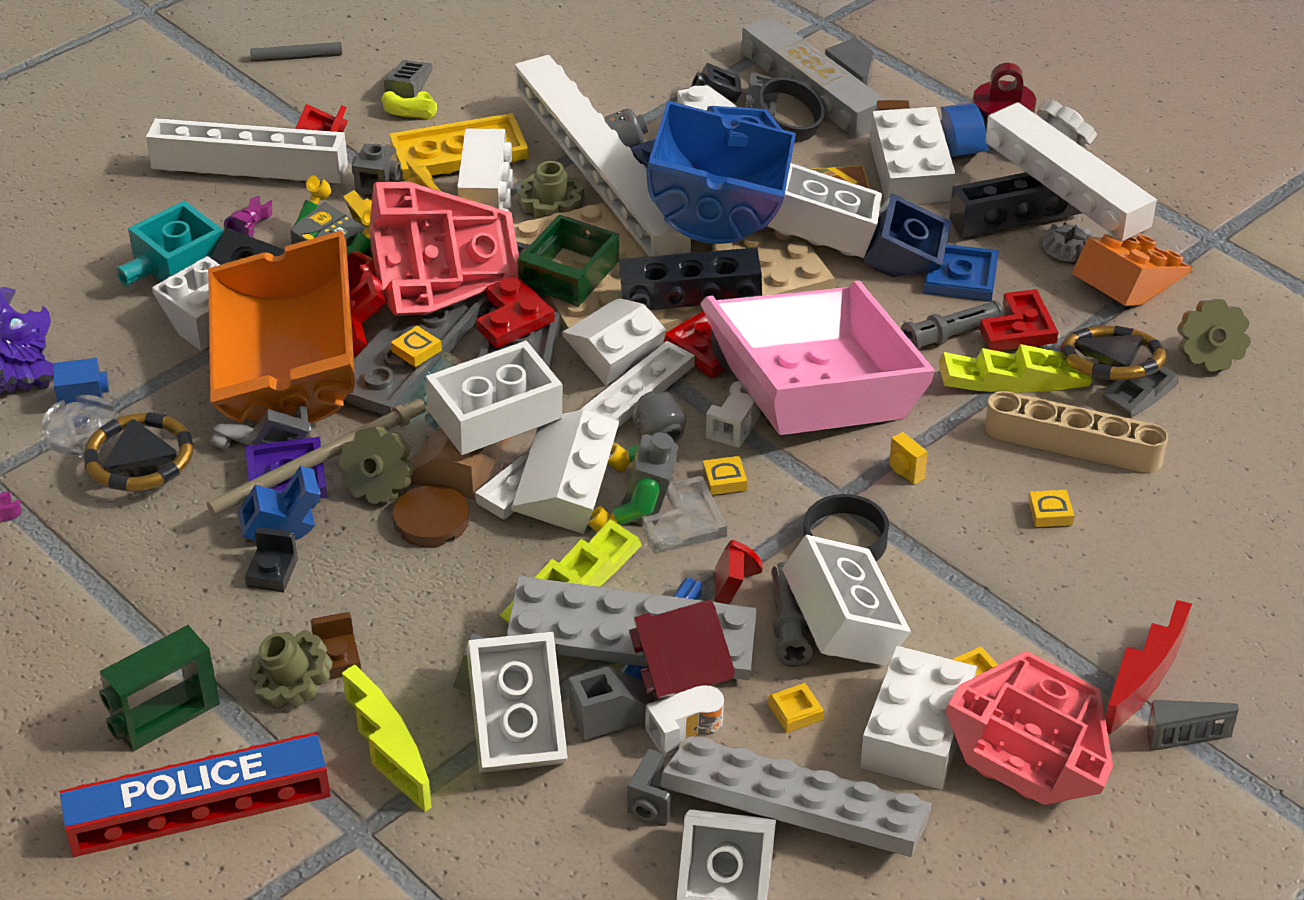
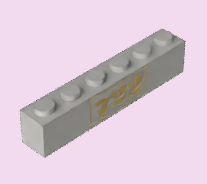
[741,16,886,139]

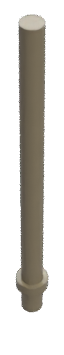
[207,399,426,516]

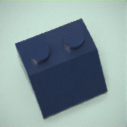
[863,193,951,277]

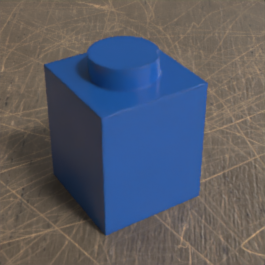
[53,358,110,414]

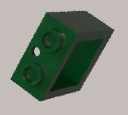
[518,214,619,307]
[99,625,220,752]

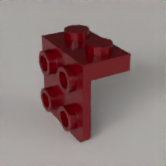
[628,600,735,701]

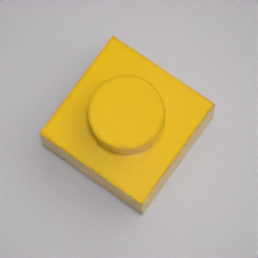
[889,432,928,485]

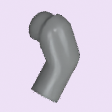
[210,424,255,450]

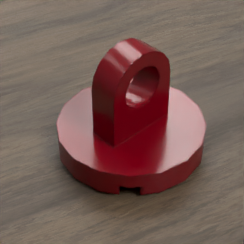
[972,62,1037,122]

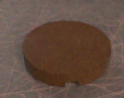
[393,485,469,547]

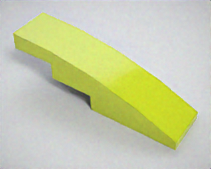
[938,344,1092,393]
[500,519,642,624]
[342,665,432,812]

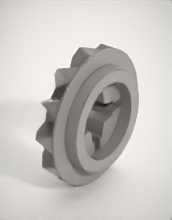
[1042,222,1095,261]

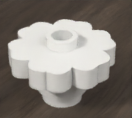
[1037,98,1097,148]

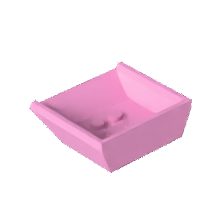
[700,281,935,435]

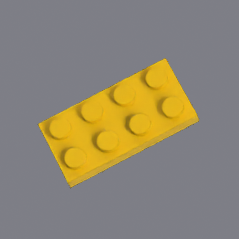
[389,113,529,180]

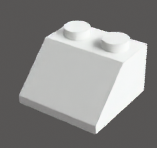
[562,298,666,386]
[677,810,776,900]

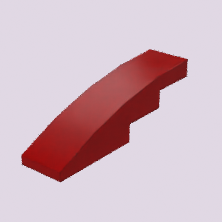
[1105,599,1192,734]

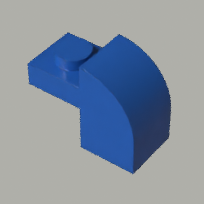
[940,102,988,157]
[238,465,320,541]

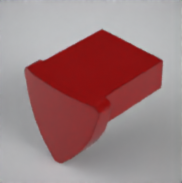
[714,540,763,604]

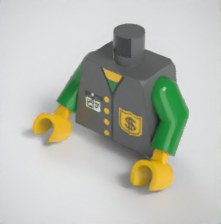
[290,175,371,257]
[588,432,678,533]

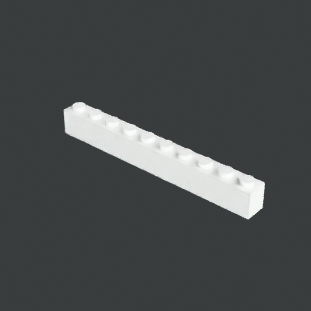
[515,55,691,256]

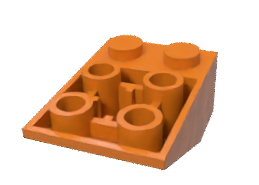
[1071,234,1192,306]

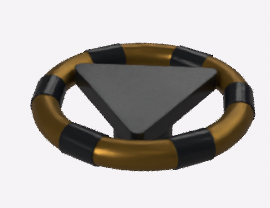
[1060,326,1166,381]
[83,412,194,492]

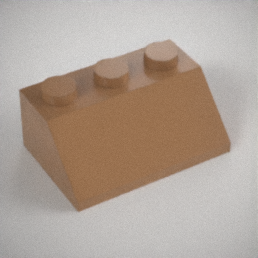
[411,424,512,499]

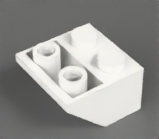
[152,256,220,351]

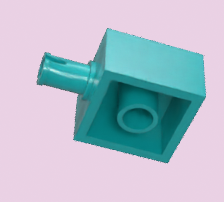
[115,200,224,287]

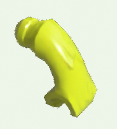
[381,91,437,119]

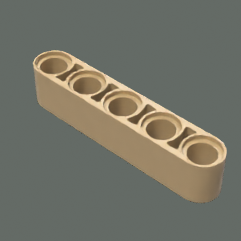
[985,391,1168,473]

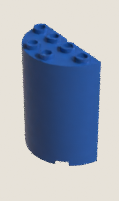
[647,101,796,244]

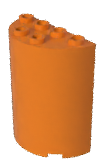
[208,230,355,424]

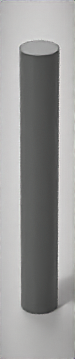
[250,42,342,61]

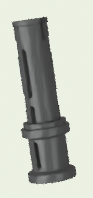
[901,300,1003,351]
[771,562,813,666]

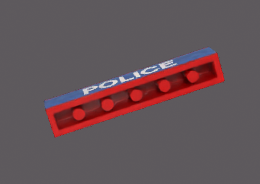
[59,732,331,858]

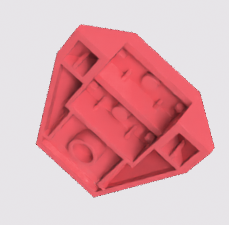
[369,182,519,316]
[945,651,1113,805]

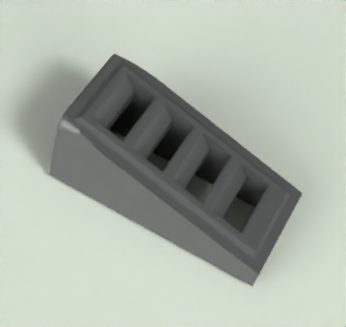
[384,60,433,98]
[1147,700,1239,749]

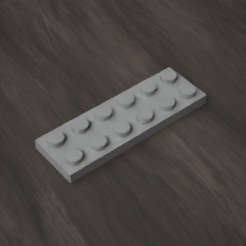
[507,576,757,680]
[660,736,932,857]

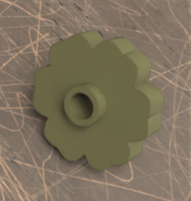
[518,161,585,219]
[1177,299,1251,372]
[339,426,415,504]
[249,630,333,708]

